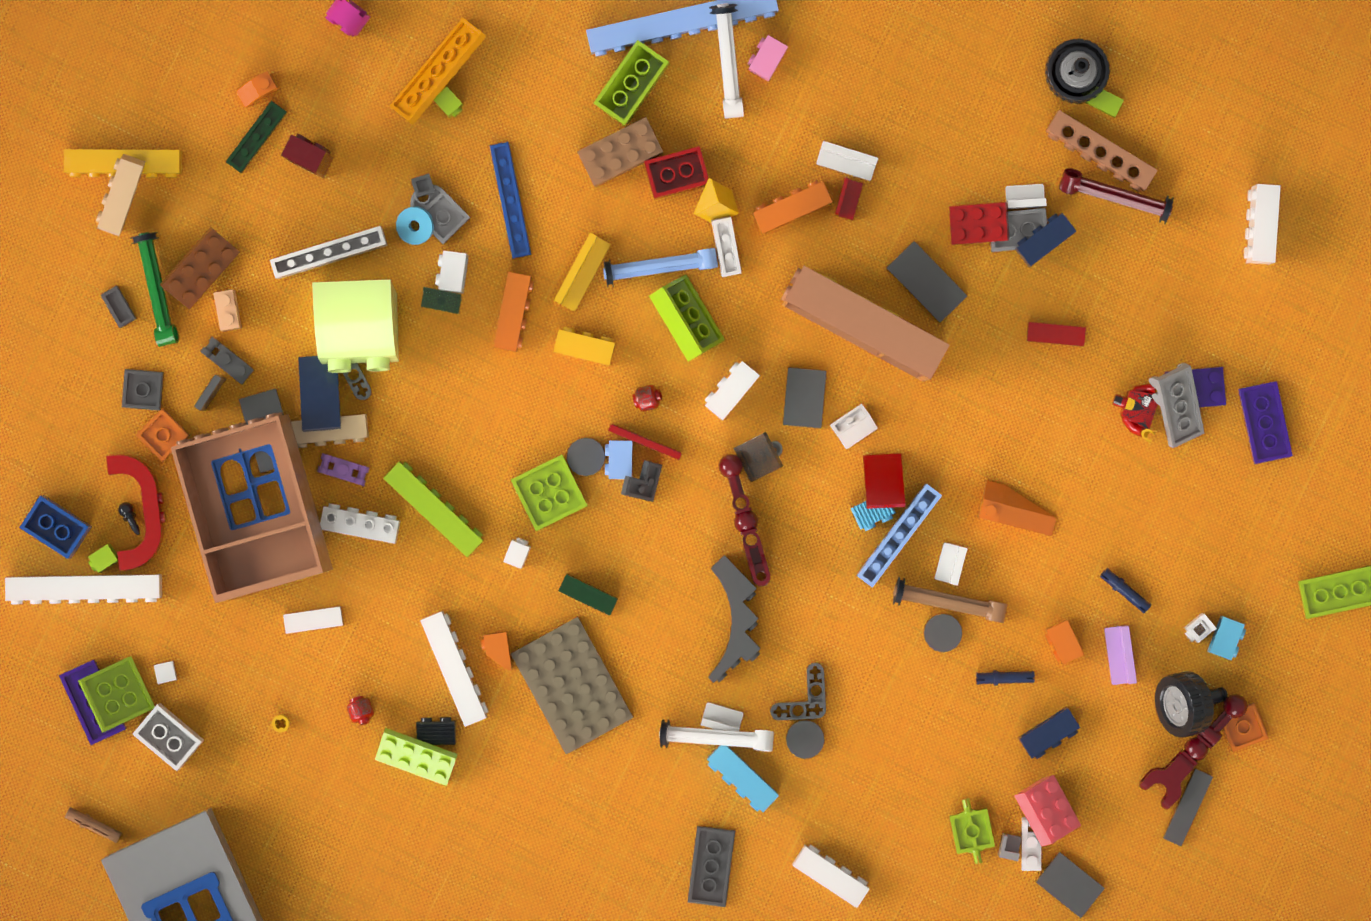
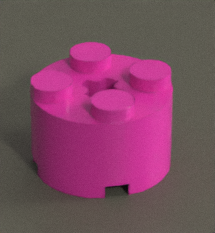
[325,0,371,37]

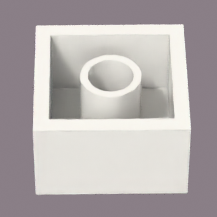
[435,250,469,294]

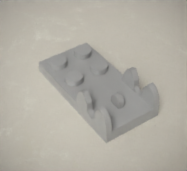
[1149,363,1204,448]

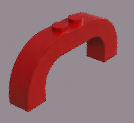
[106,455,166,571]

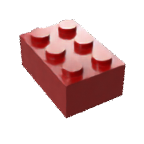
[644,146,709,200]

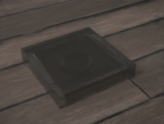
[734,432,783,482]

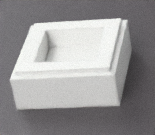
[154,661,177,684]

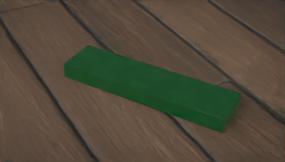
[226,100,287,174]

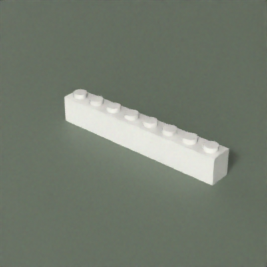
[5,574,162,604]

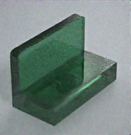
[421,287,462,314]

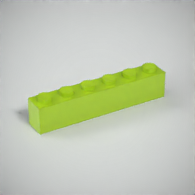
[383,462,484,557]

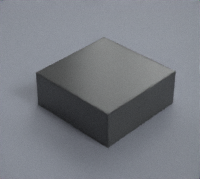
[411,174,435,198]

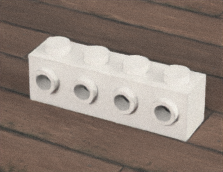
[320,503,400,544]

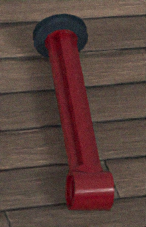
[1059,168,1174,224]

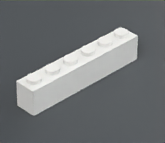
[270,226,388,279]
[420,611,489,727]

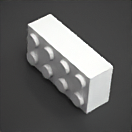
[1244,184,1281,265]

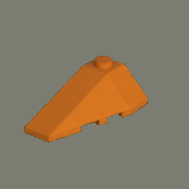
[977,480,1056,536]

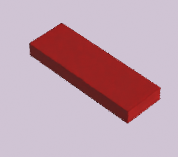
[1026,322,1086,347]

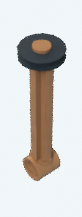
[893,577,1008,623]

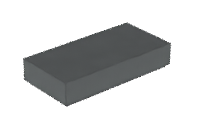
[101,286,137,328]

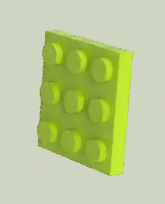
[511,455,588,531]
[78,656,155,733]

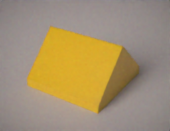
[694,179,739,223]

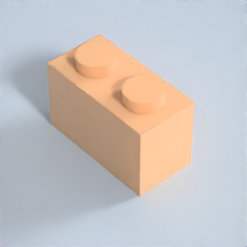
[214,290,242,332]

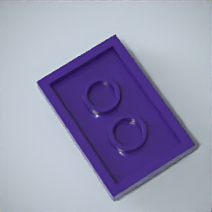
[1165,367,1226,407]

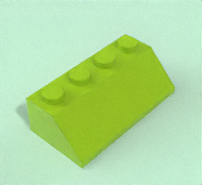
[594,40,670,127]
[649,274,725,362]

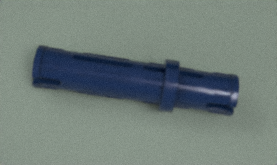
[1100,567,1152,614]
[976,670,1035,686]

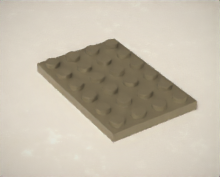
[511,617,633,754]

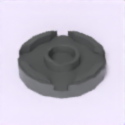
[567,438,605,476]
[924,614,962,652]
[786,720,824,759]

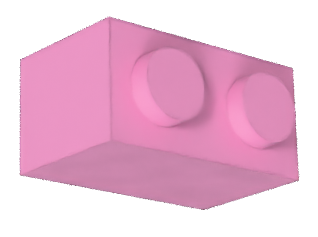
[747,35,788,82]

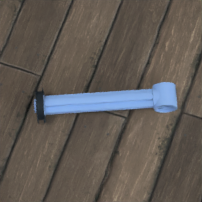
[603,248,718,287]

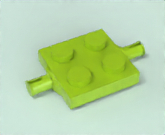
[949,798,995,864]

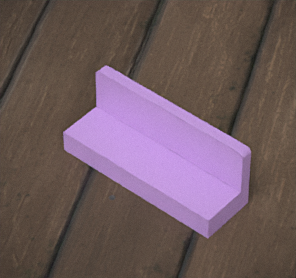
[1104,625,1137,685]

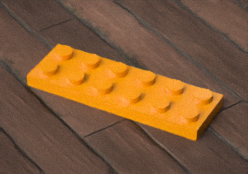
[390,18,486,125]

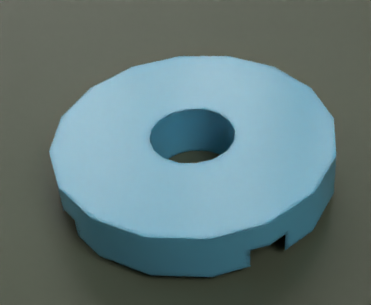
[396,206,434,245]

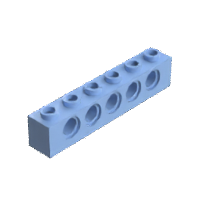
[856,484,942,588]

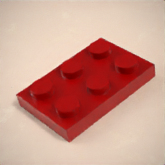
[949,202,1009,245]

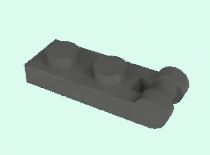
[200,336,254,385]

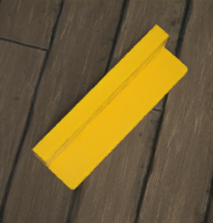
[554,233,610,311]

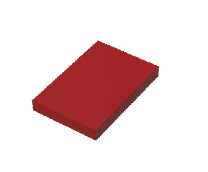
[863,453,905,509]

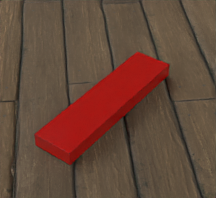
[608,424,682,460]

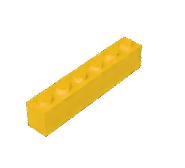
[64,149,182,178]

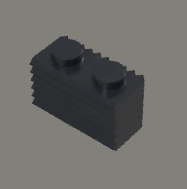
[416,717,456,745]

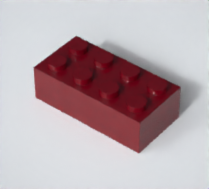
[281,133,333,178]

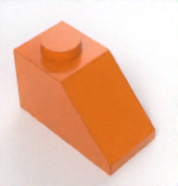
[236,71,279,108]
[481,631,513,671]

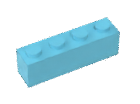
[707,745,779,812]

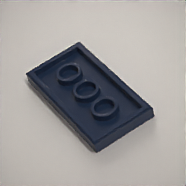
[298,356,341,432]

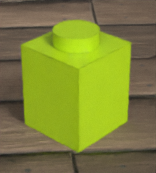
[434,87,463,118]
[88,544,118,573]

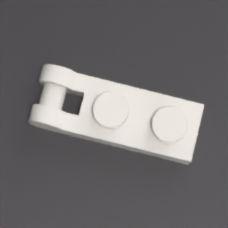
[1021,817,1041,871]

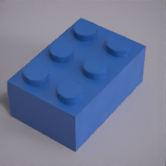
[19,495,92,559]

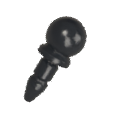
[118,502,140,535]

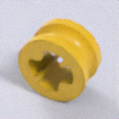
[272,715,290,732]

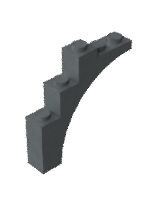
[708,555,761,683]

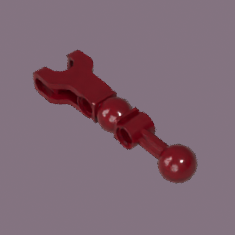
[718,454,770,587]
[1139,694,1248,810]

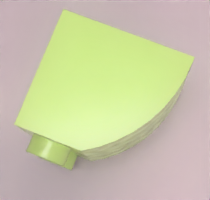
[312,280,399,373]

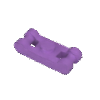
[317,453,370,486]

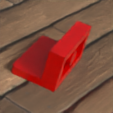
[834,177,863,221]

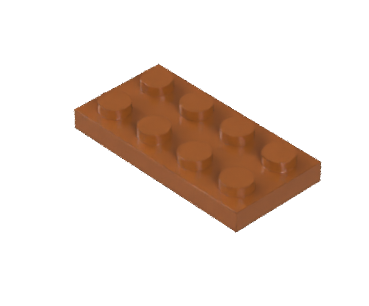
[160,227,240,310]

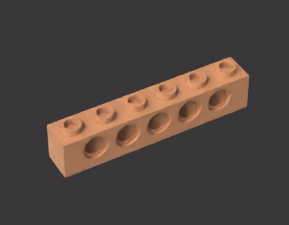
[1046,110,1158,192]

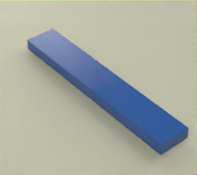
[490,142,531,259]

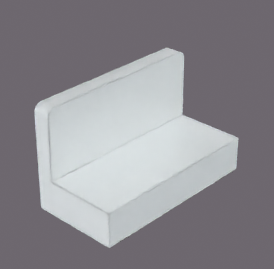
[1005,184,1047,209]
[830,404,877,449]
[935,543,967,586]
[701,702,743,731]

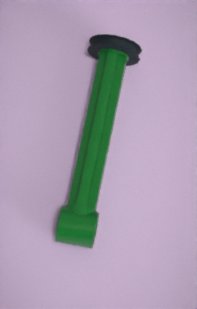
[130,232,179,347]

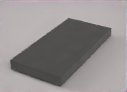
[887,241,967,323]
[239,389,284,473]
[688,826,735,907]

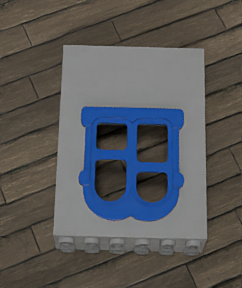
[101,808,263,921]

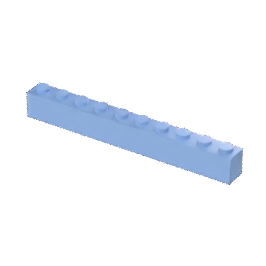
[586,0,779,57]

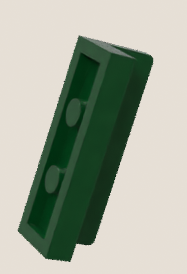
[558,574,618,616]

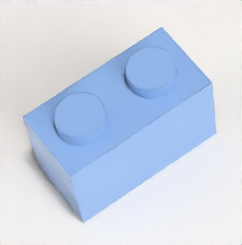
[605,441,632,479]

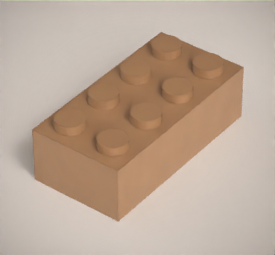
[577,117,663,187]

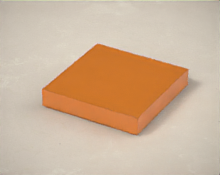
[136,408,190,462]
[1223,703,1269,752]

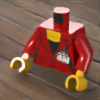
[1112,383,1158,442]

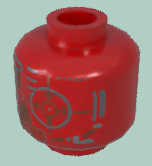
[633,384,662,412]
[347,696,374,726]

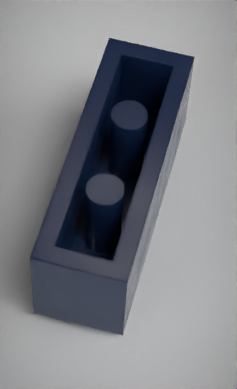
[1015,213,1076,267]
[1018,707,1081,759]

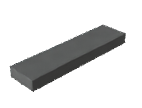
[1163,769,1213,846]

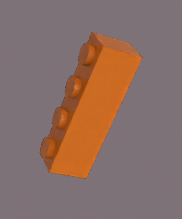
[753,180,833,235]
[494,272,534,352]

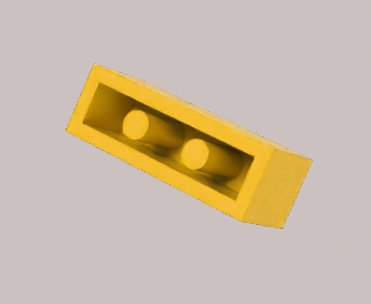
[553,327,615,366]

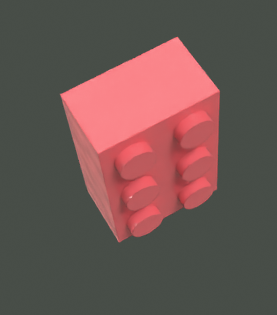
[1014,775,1081,846]

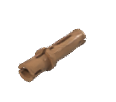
[65,807,122,843]

